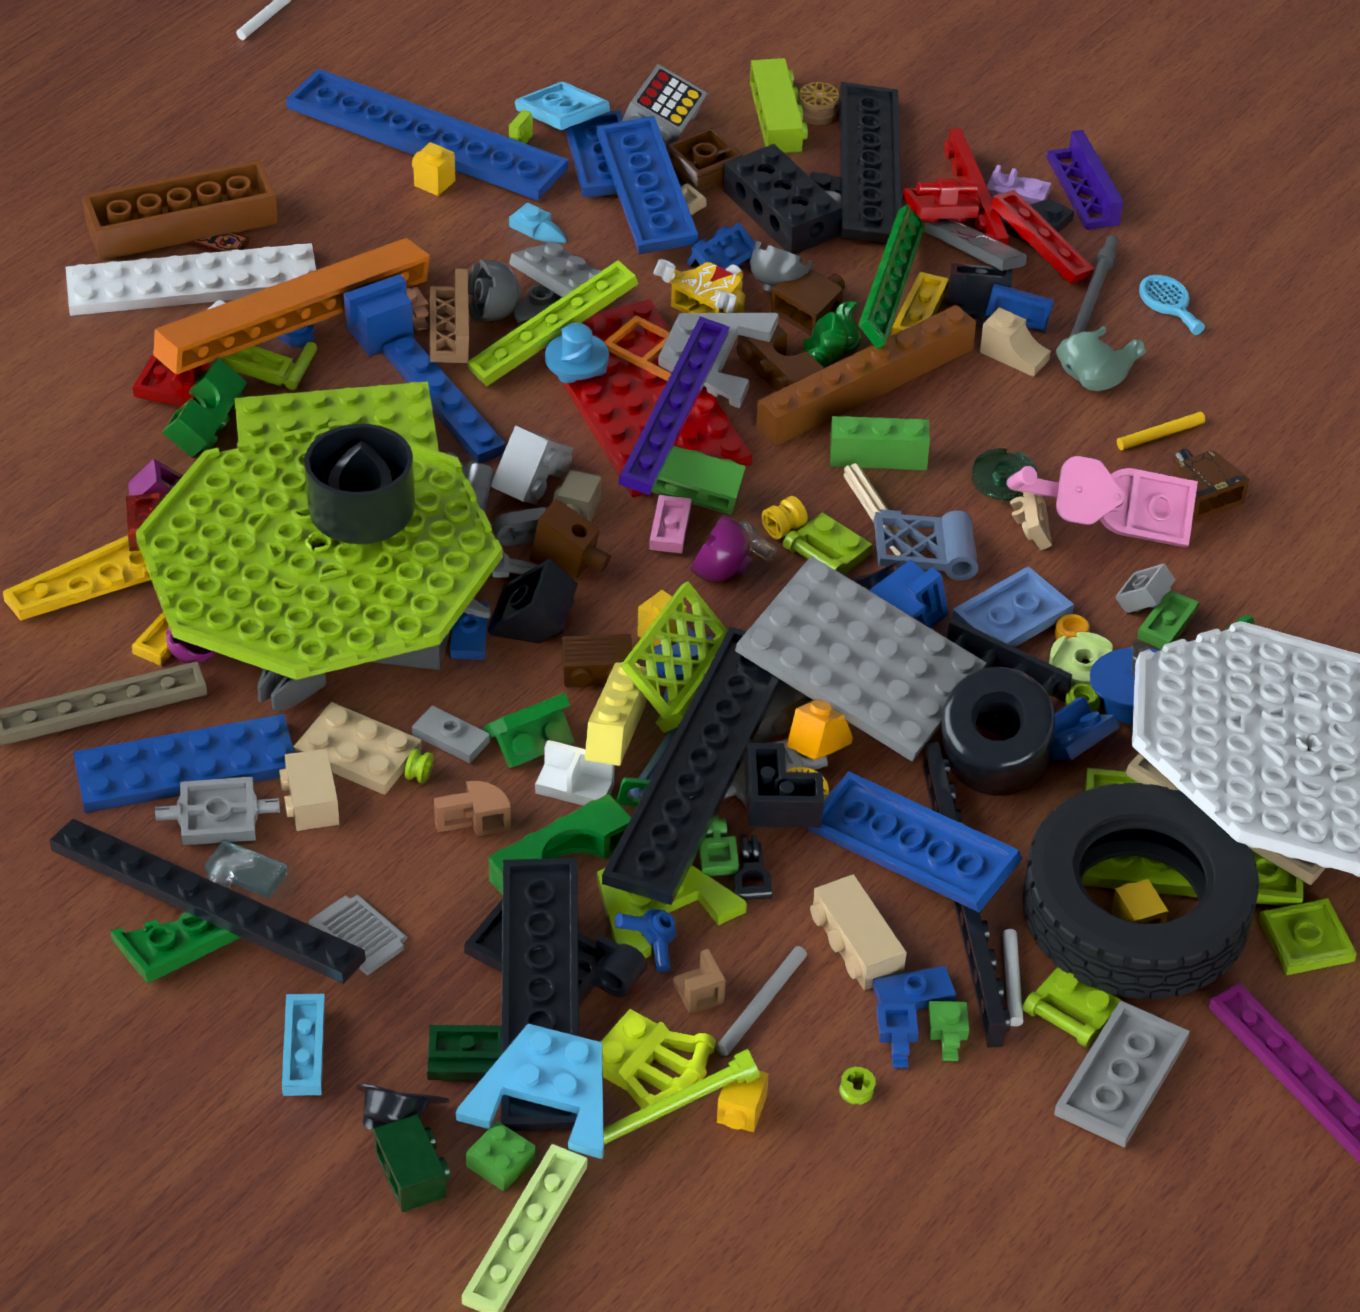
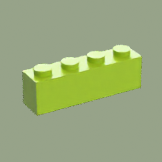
[750,58,808,153]

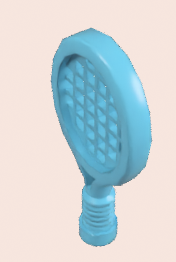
[1139,275,1205,335]

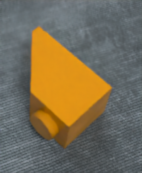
[786,700,853,761]

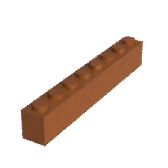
[756,305,976,447]

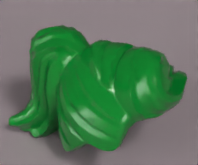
[802,301,862,368]

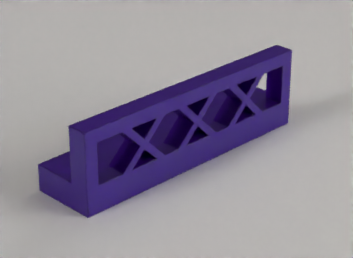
[1046,130,1123,230]

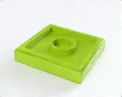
[1258,898,1357,976]

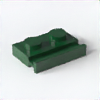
[427,1025,502,1081]

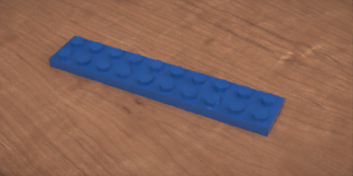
[286,69,568,201]

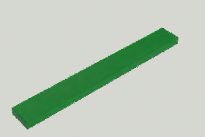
[859,205,924,349]

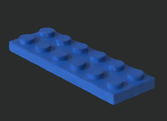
[597,116,698,255]
[73,714,294,813]
[808,771,1022,912]

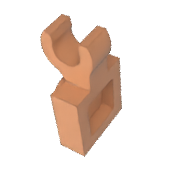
[406,287,429,332]

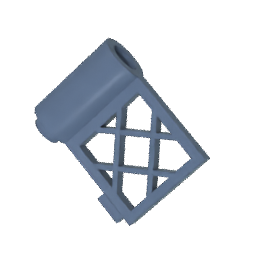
[874,509,978,581]

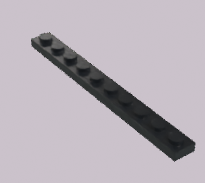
[922,742,1011,1048]
[49,819,366,984]

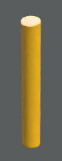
[1117,411,1206,451]

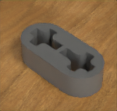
[493,507,547,546]

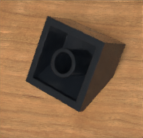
[487,559,578,644]

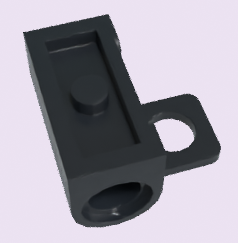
[947,263,1013,328]

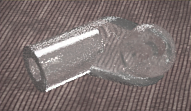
[739,521,778,562]
[208,849,255,889]

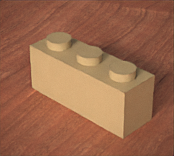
[810,874,907,991]

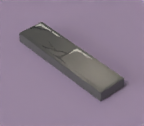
[924,219,1027,271]

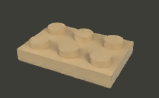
[293,702,422,795]

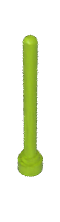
[603,1049,761,1145]

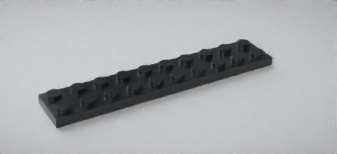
[602,627,782,905]

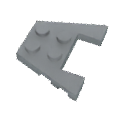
[659,313,778,408]

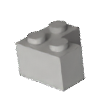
[490,426,574,505]

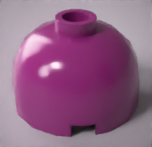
[690,515,752,583]

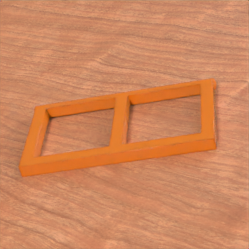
[604,315,671,381]

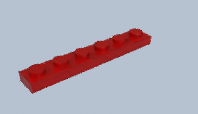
[944,128,1009,245]

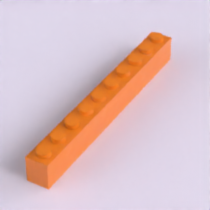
[153,238,430,375]

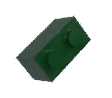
[373,1114,451,1212]

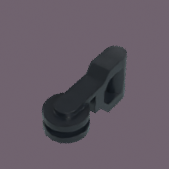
[733,835,772,900]

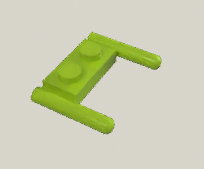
[210,342,317,390]

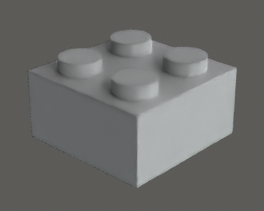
[1115,563,1176,614]

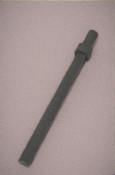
[1070,235,1119,337]

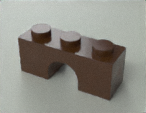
[736,325,824,391]

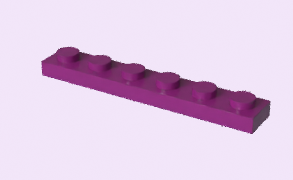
[1209,983,1360,1163]

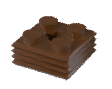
[666,128,743,192]

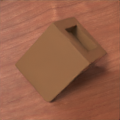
[673,949,726,1014]

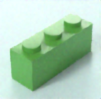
[830,416,930,470]
[651,446,746,515]

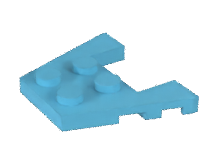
[456,1024,604,1159]

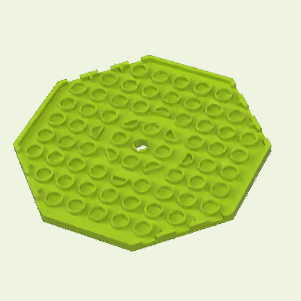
[136,420,503,680]

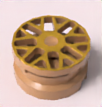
[799,82,840,125]

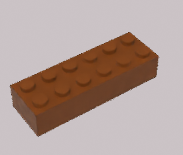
[82,159,278,260]

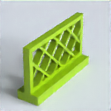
[621,581,728,733]

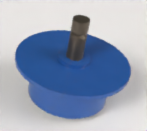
[1090,641,1161,725]

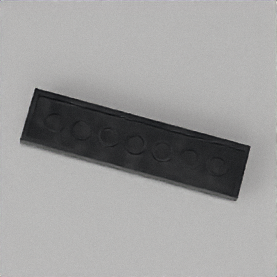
[839,82,902,244]
[501,858,579,1132]

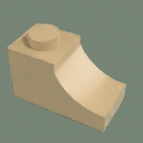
[980,307,1051,377]

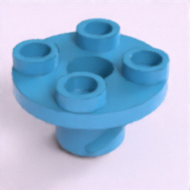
[545,323,609,383]

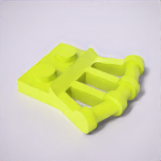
[601,1009,716,1109]

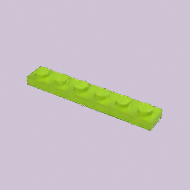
[467,260,638,386]

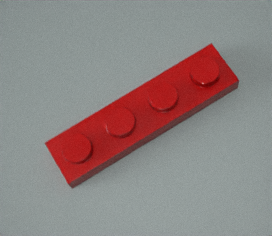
[990,190,1095,284]

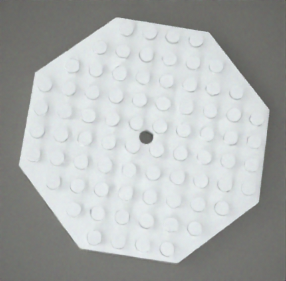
[1132,621,1360,877]

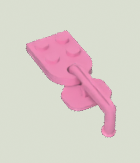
[1007,456,1198,548]

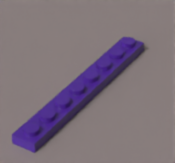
[618,316,730,495]

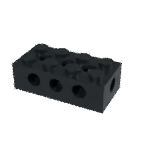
[724,144,843,254]

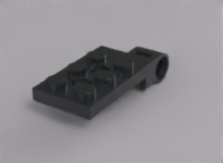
[464,900,647,1005]

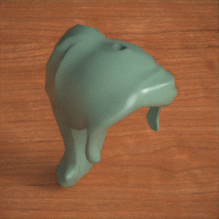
[1056,326,1146,391]

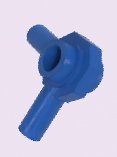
[615,908,676,973]

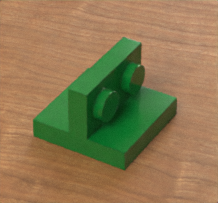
[483,693,575,768]

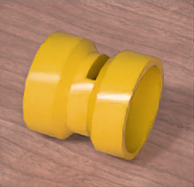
[761,496,808,539]

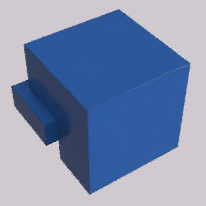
[344,274,414,356]
[869,559,949,629]

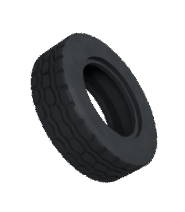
[1023,783,1259,999]

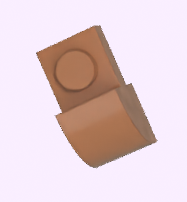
[434,781,511,837]

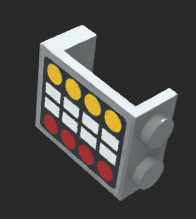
[621,64,708,146]

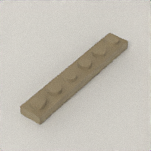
[0,661,207,746]

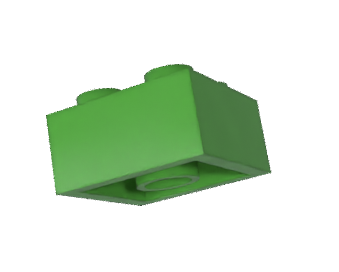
[466,1121,536,1192]

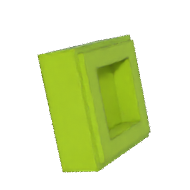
[509,110,533,144]

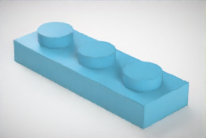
[282,994,325,1096]

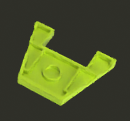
[597,865,747,958]

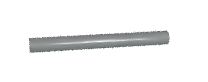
[715,946,807,1057]

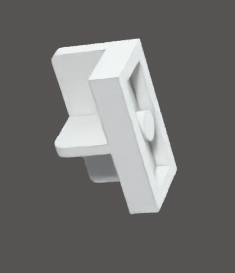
[535,740,615,806]

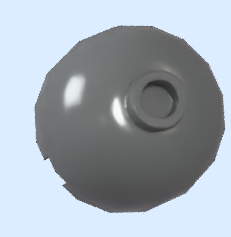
[750,241,814,293]
[468,259,522,322]

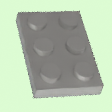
[509,242,601,297]

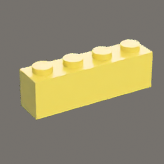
[585,662,647,766]

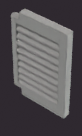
[309,895,408,976]

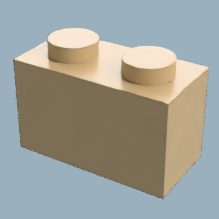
[279,748,339,831]

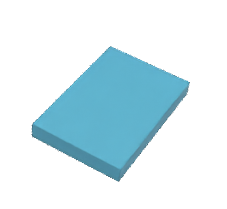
[515,81,610,130]

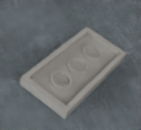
[1054,1000,1190,1148]

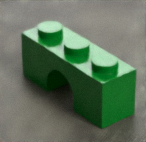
[162,358,247,458]

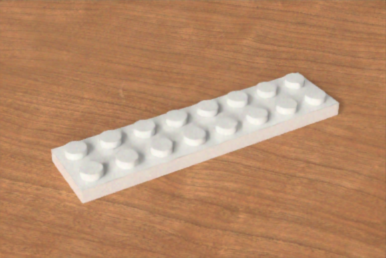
[65,243,316,316]

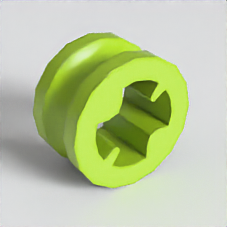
[405,748,434,784]
[839,1067,876,1105]

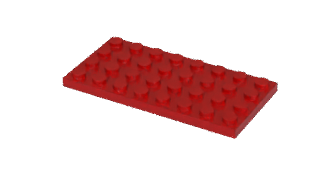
[542,299,752,498]

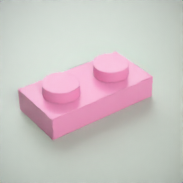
[649,495,692,553]

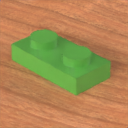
[1137,590,1199,650]

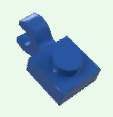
[876,1003,919,1069]

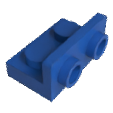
[686,222,756,269]
[1052,697,1120,761]

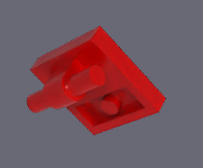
[903,178,979,223]
[133,354,211,407]

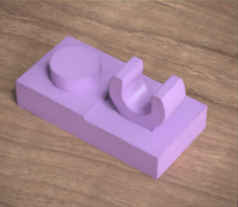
[987,165,1051,204]

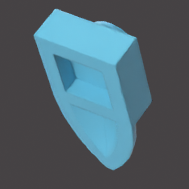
[509,202,567,244]

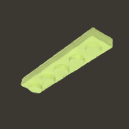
[462,1144,587,1312]

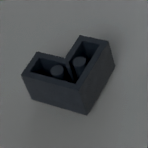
[745,743,824,828]

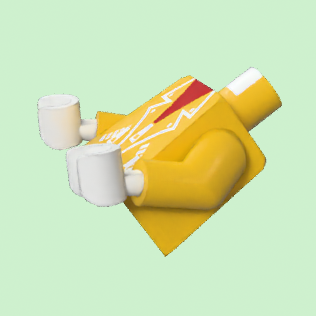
[653,259,745,313]

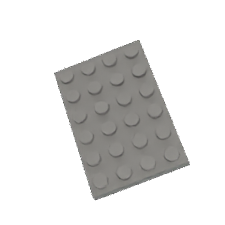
[735,556,986,762]

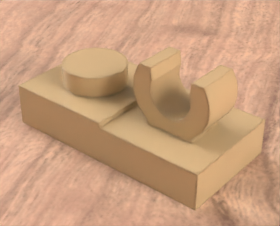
[1010,492,1052,551]

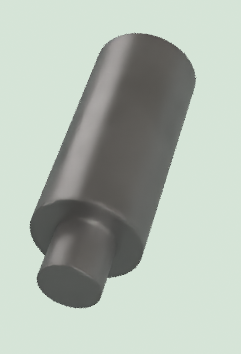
[467,463,493,513]

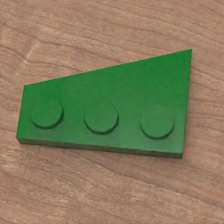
[110,913,241,984]

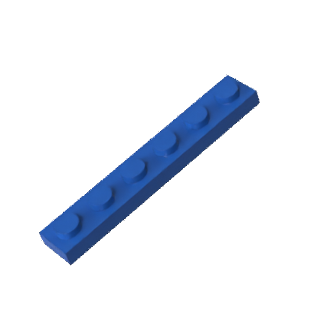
[383,334,506,464]

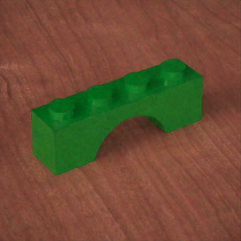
[489,794,631,896]

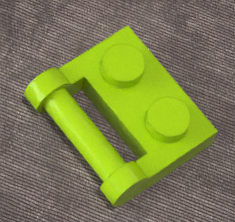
[783,512,872,575]
[1022,967,1122,1048]

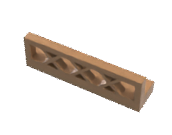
[430,269,469,363]

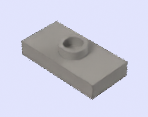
[412,705,490,764]

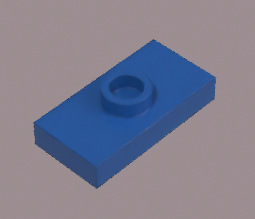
[985,284,1054,332]
[450,602,488,660]
[873,966,956,1010]

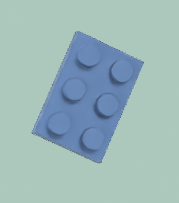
[952,566,1074,647]

